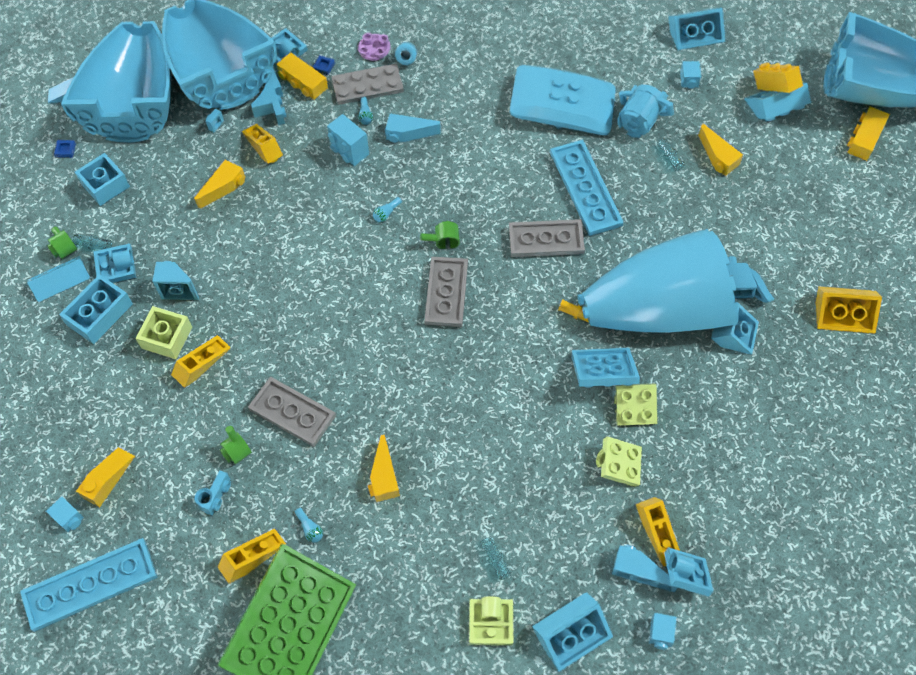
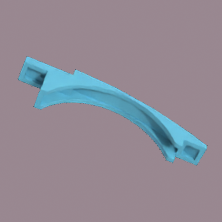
[251,67,287,125]

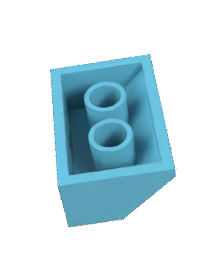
[668,8,725,50]
[744,83,811,122]
[532,592,613,672]

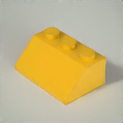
[816,286,882,333]

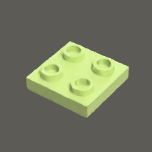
[614,383,657,425]
[596,436,642,487]
[469,596,513,645]

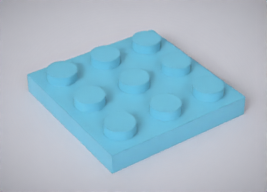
[572,348,640,388]

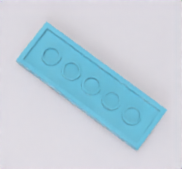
[550,140,624,236]
[20,538,158,632]

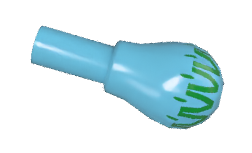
[358,97,373,125]
[373,197,402,223]
[295,508,323,543]

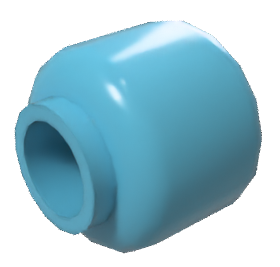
[395,42,417,65]

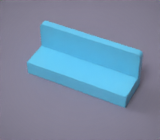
[27,256,90,302]

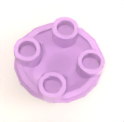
[358,33,390,60]

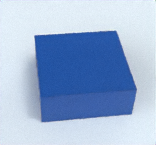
[313,55,335,75]
[54,140,76,158]

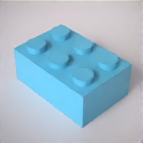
[59,274,133,345]

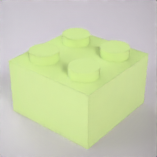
[136,306,192,359]

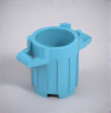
[617,84,674,138]

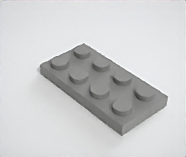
[331,63,404,105]
[509,219,585,257]
[424,256,468,327]
[248,376,336,447]

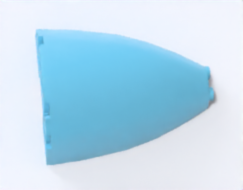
[162,0,277,110]
[823,12,916,107]
[61,21,171,143]
[577,229,738,332]

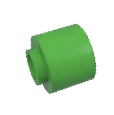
[420,221,460,249]
[47,226,78,260]
[220,426,252,465]

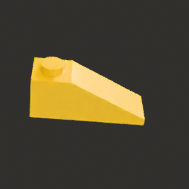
[242,124,283,164]
[698,124,743,176]
[194,160,246,209]
[171,335,231,388]
[368,434,400,502]
[76,447,135,508]
[636,497,680,567]
[217,529,286,584]

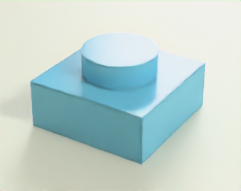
[205,109,224,132]

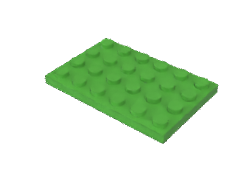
[217,544,356,675]

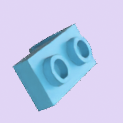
[194,470,231,516]

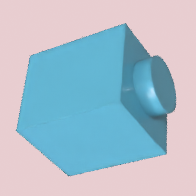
[680,61,701,89]
[46,496,84,532]
[649,613,677,650]

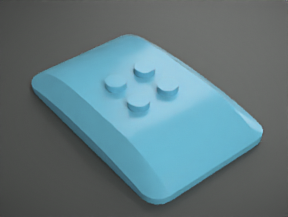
[510,65,616,135]

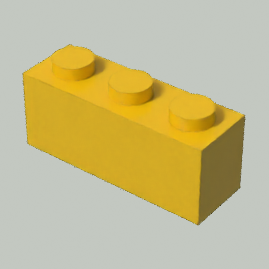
[276,52,328,100]
[753,62,803,93]
[847,106,890,161]

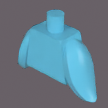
[728,256,774,303]

